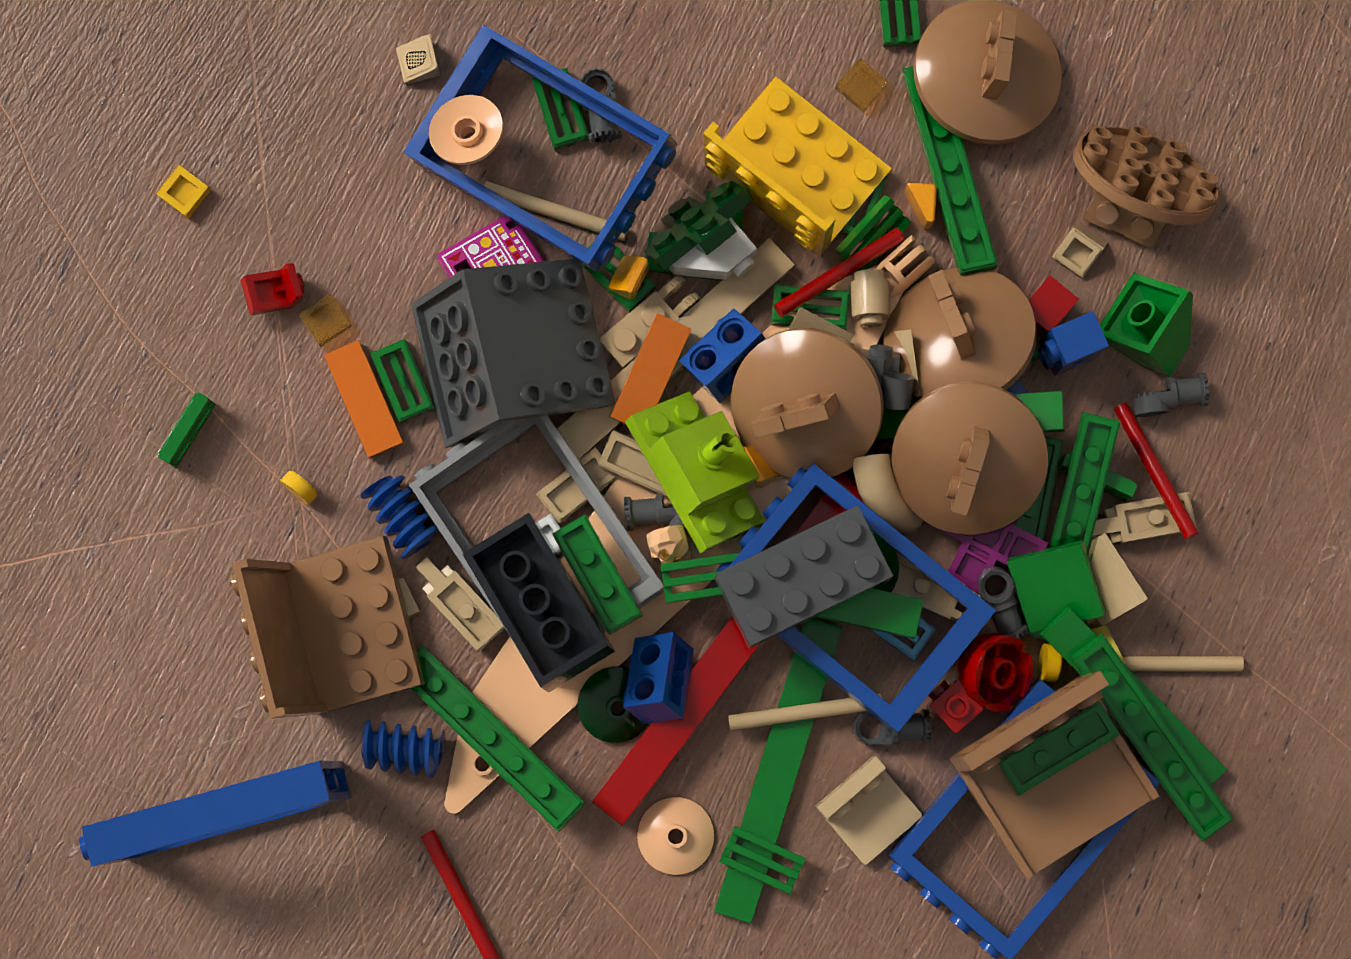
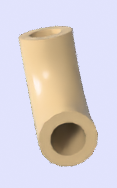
[853,454,923,533]

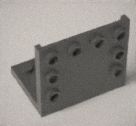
[411,259,616,448]

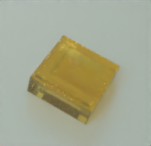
[835,58,888,112]
[298,294,352,347]

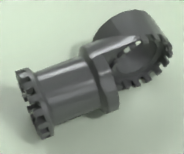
[581,68,622,144]
[1132,373,1210,417]
[624,494,687,531]
[977,566,1030,639]
[852,708,931,745]

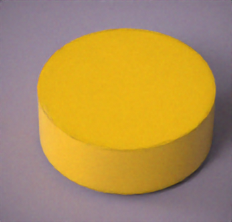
[280,471,318,505]
[1037,643,1063,683]

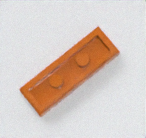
[609,313,691,425]
[324,340,404,459]

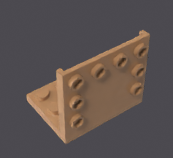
[231,536,425,719]
[949,671,1159,880]

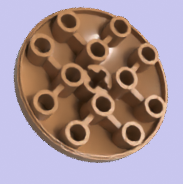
[913,0,1062,144]
[1073,125,1220,248]
[884,268,1037,400]
[731,328,884,478]
[891,382,1048,535]

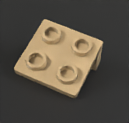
[814,756,922,865]

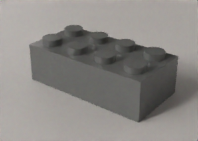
[714,505,893,649]

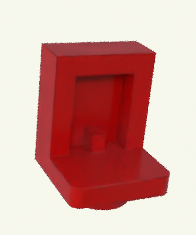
[240,262,304,316]
[925,679,983,733]

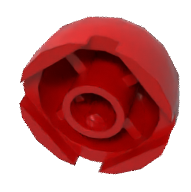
[956,633,1034,713]

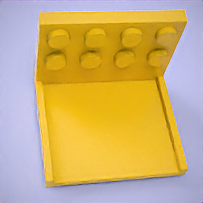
[703,76,892,257]

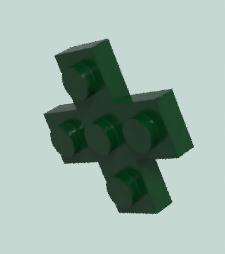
[644,180,753,271]

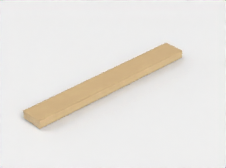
[557,238,795,460]

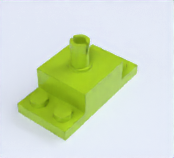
[625,391,765,554]

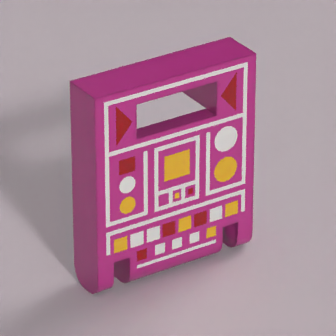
[437,216,544,278]

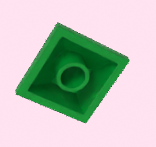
[1100,272,1193,377]

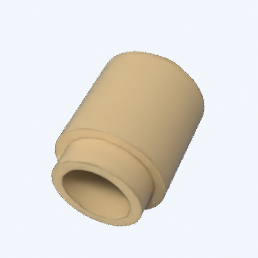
[851,269,890,328]

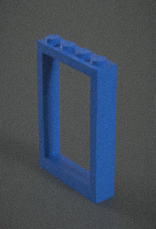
[403,25,677,272]
[715,463,996,733]
[887,680,1160,959]
[79,760,352,867]

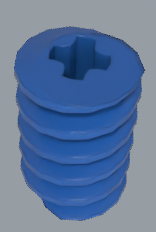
[360,475,438,559]
[361,719,445,778]

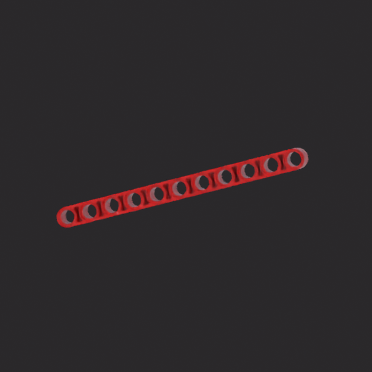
[592,472,863,826]

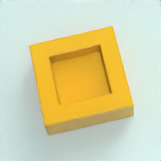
[156,165,211,219]

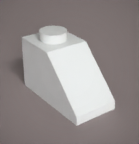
[669,218,757,280]

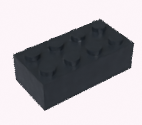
[462,513,615,692]

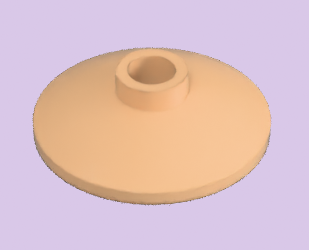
[429,95,503,165]
[637,797,714,875]

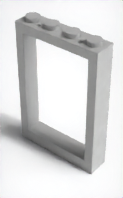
[409,415,664,634]

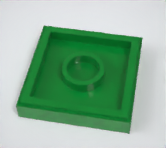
[1007,540,1106,633]

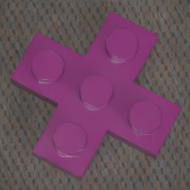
[929,517,1050,594]

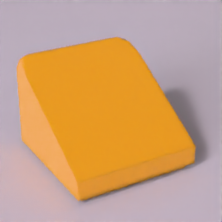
[904,183,937,230]
[608,256,649,300]
[744,445,781,488]

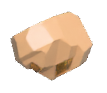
[646,525,693,573]

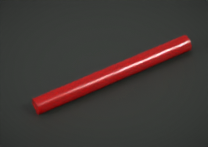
[774,228,904,317]
[1113,403,1199,540]
[420,830,501,959]

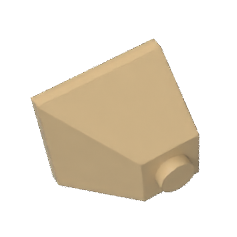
[1084,533,1148,628]

